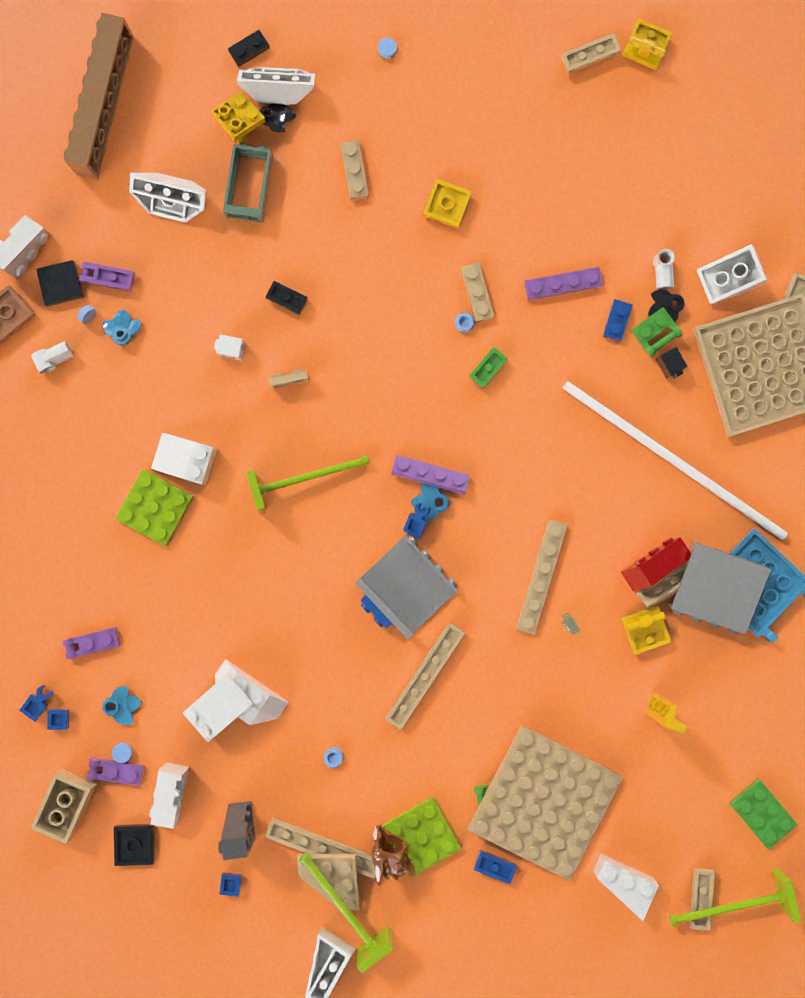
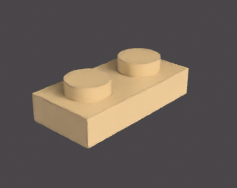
[268,369,309,389]

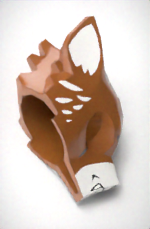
[371,825,415,886]

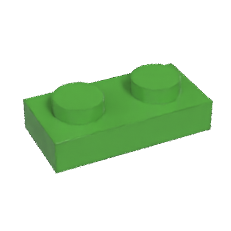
[469,347,508,389]

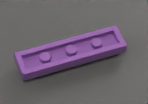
[524,267,603,301]
[391,455,470,495]

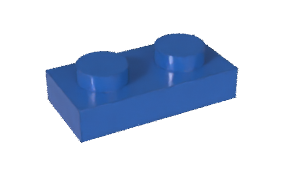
[602,299,633,342]
[360,595,392,628]
[473,849,517,884]

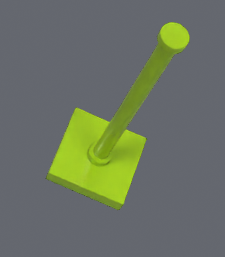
[246,455,369,512]
[299,852,394,974]
[669,869,802,927]

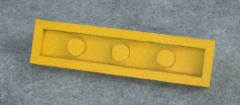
[645,692,687,734]

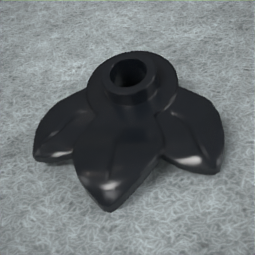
[259,103,296,133]
[648,289,685,323]

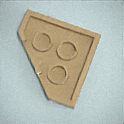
[297,854,360,910]

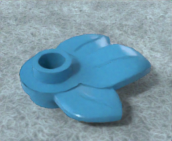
[103,309,141,346]
[411,483,449,521]
[102,686,142,725]

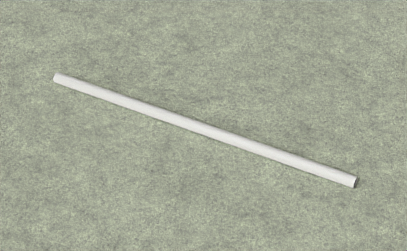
[562,381,788,540]

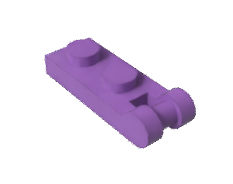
[79,262,135,291]
[62,627,120,659]
[86,758,144,786]

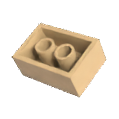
[30,768,97,844]

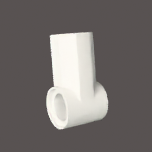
[653,249,675,290]
[31,341,74,374]

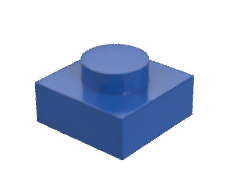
[47,709,69,730]
[219,872,242,897]

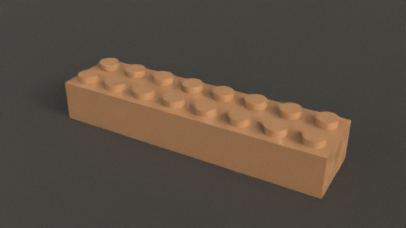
[63,12,134,180]

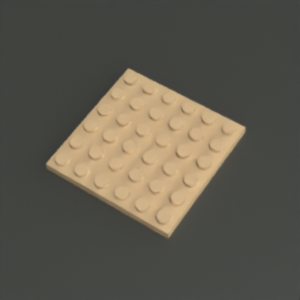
[693,293,805,437]
[467,724,623,881]

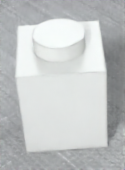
[214,334,245,361]

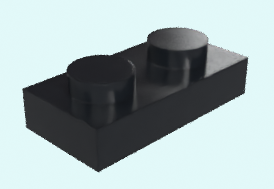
[227,29,270,68]
[265,280,308,315]

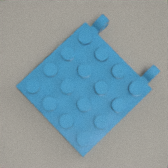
[730,528,805,643]

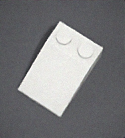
[697,244,769,305]
[151,432,217,485]
[183,674,253,742]

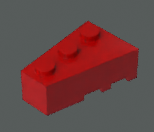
[621,537,691,591]

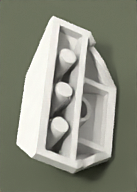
[237,67,316,105]
[129,173,206,222]
[214,659,289,725]

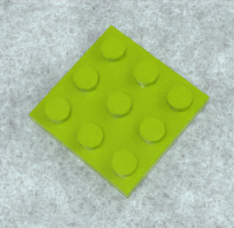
[115,469,194,546]
[382,796,461,877]

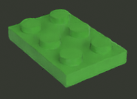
[729,778,798,850]

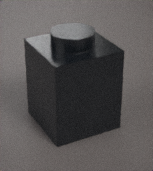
[655,347,688,379]

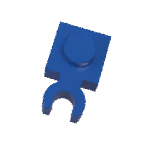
[403,502,431,539]
[19,685,54,722]

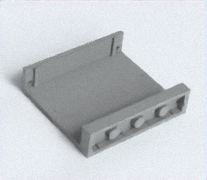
[355,535,459,639]
[668,541,771,635]

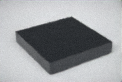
[36,260,84,307]
[113,824,155,866]

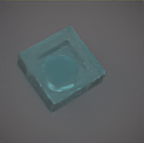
[561,613,580,635]

